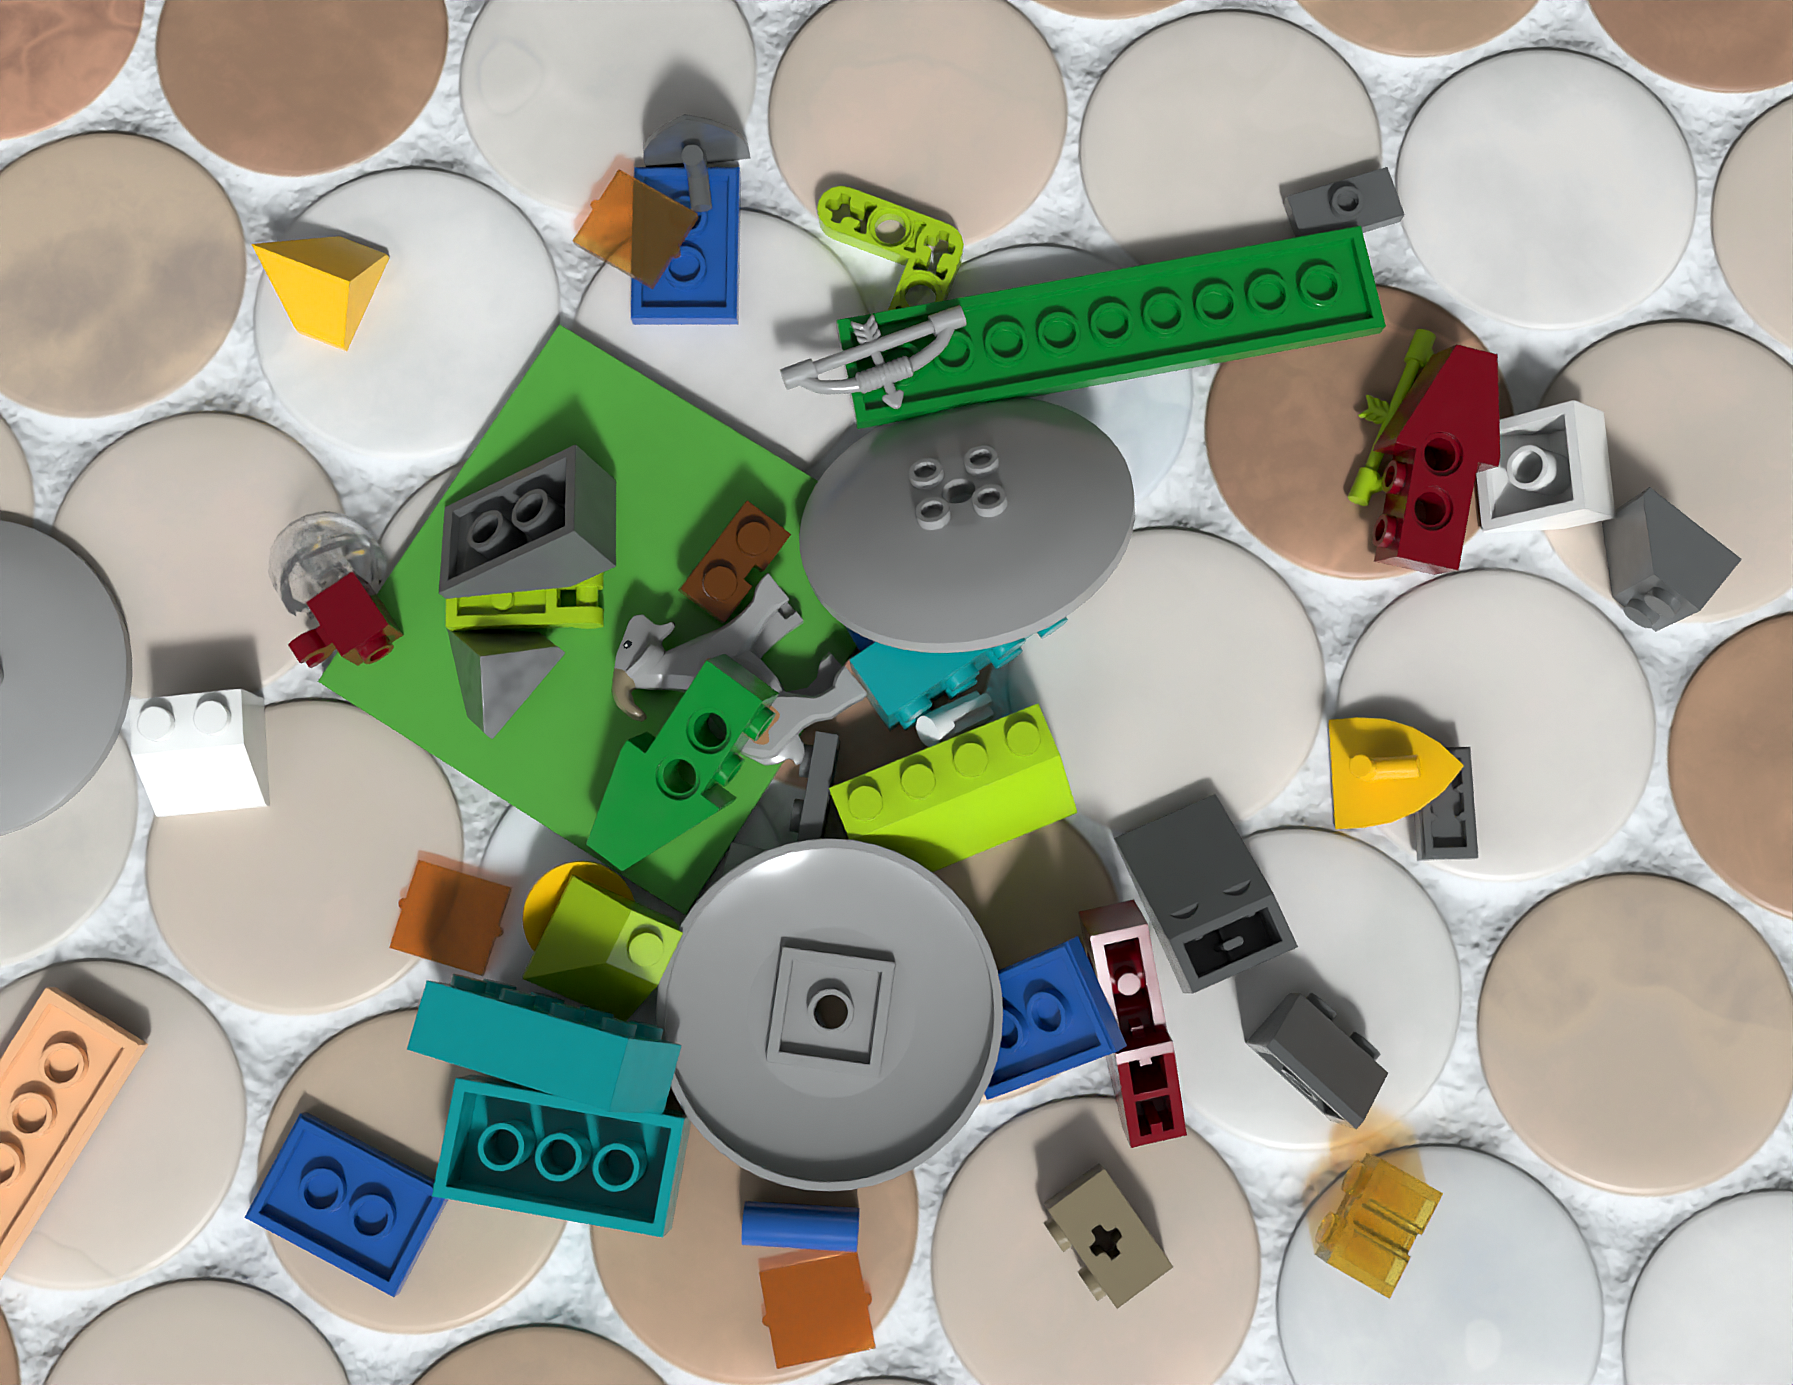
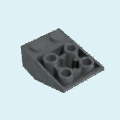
[1114,794,1298,994]

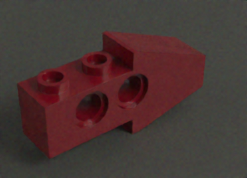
[1372,344,1501,575]
[1078,899,1187,1148]

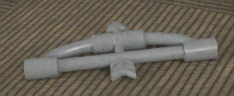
[780,305,966,409]

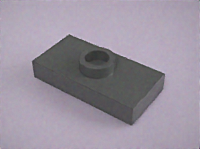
[1284,167,1405,238]
[1414,747,1479,861]

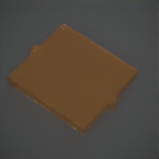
[572,169,699,289]
[389,860,512,976]
[759,1251,876,1369]

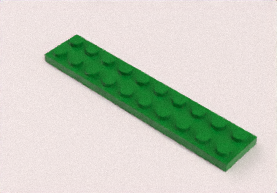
[836,226,1386,429]

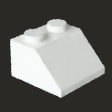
[1476,400,1616,533]
[129,689,269,817]

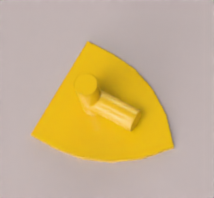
[1329,717,1464,829]

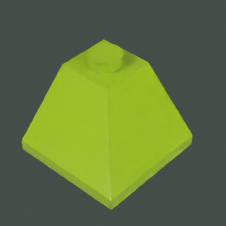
[522,874,683,1021]

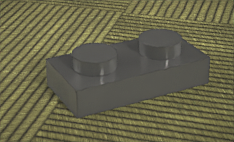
[789,731,841,842]

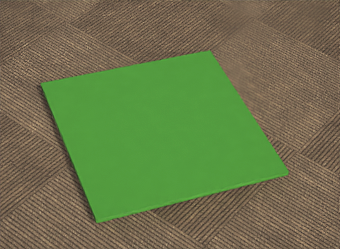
[318,324,857,915]

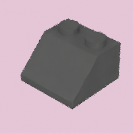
[1602,487,1742,632]
[1246,993,1388,1130]

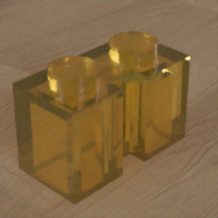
[1315,1153,1443,1299]

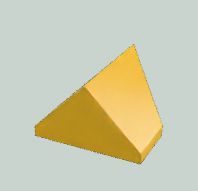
[251,236,390,352]

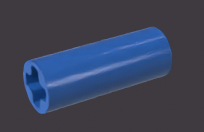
[741,1201,860,1252]

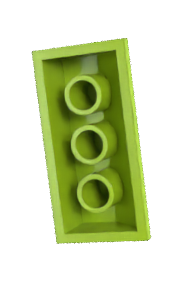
[829,703,1078,873]

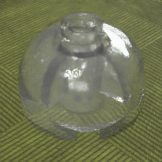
[268,511,387,620]

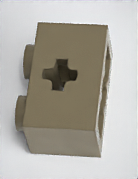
[1043,1163,1173,1309]

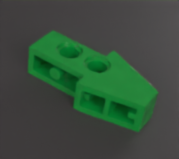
[586,654,780,871]

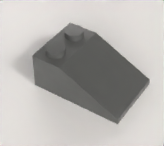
[439,444,616,599]

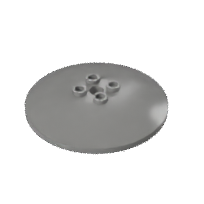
[799,397,1135,653]
[0,520,132,836]
[656,839,1003,1191]

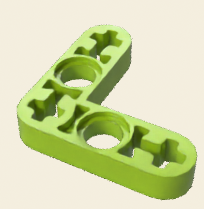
[817,186,964,310]

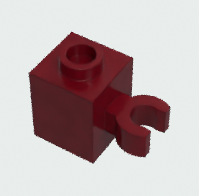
[288,571,404,668]

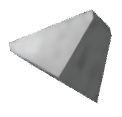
[447,628,565,739]

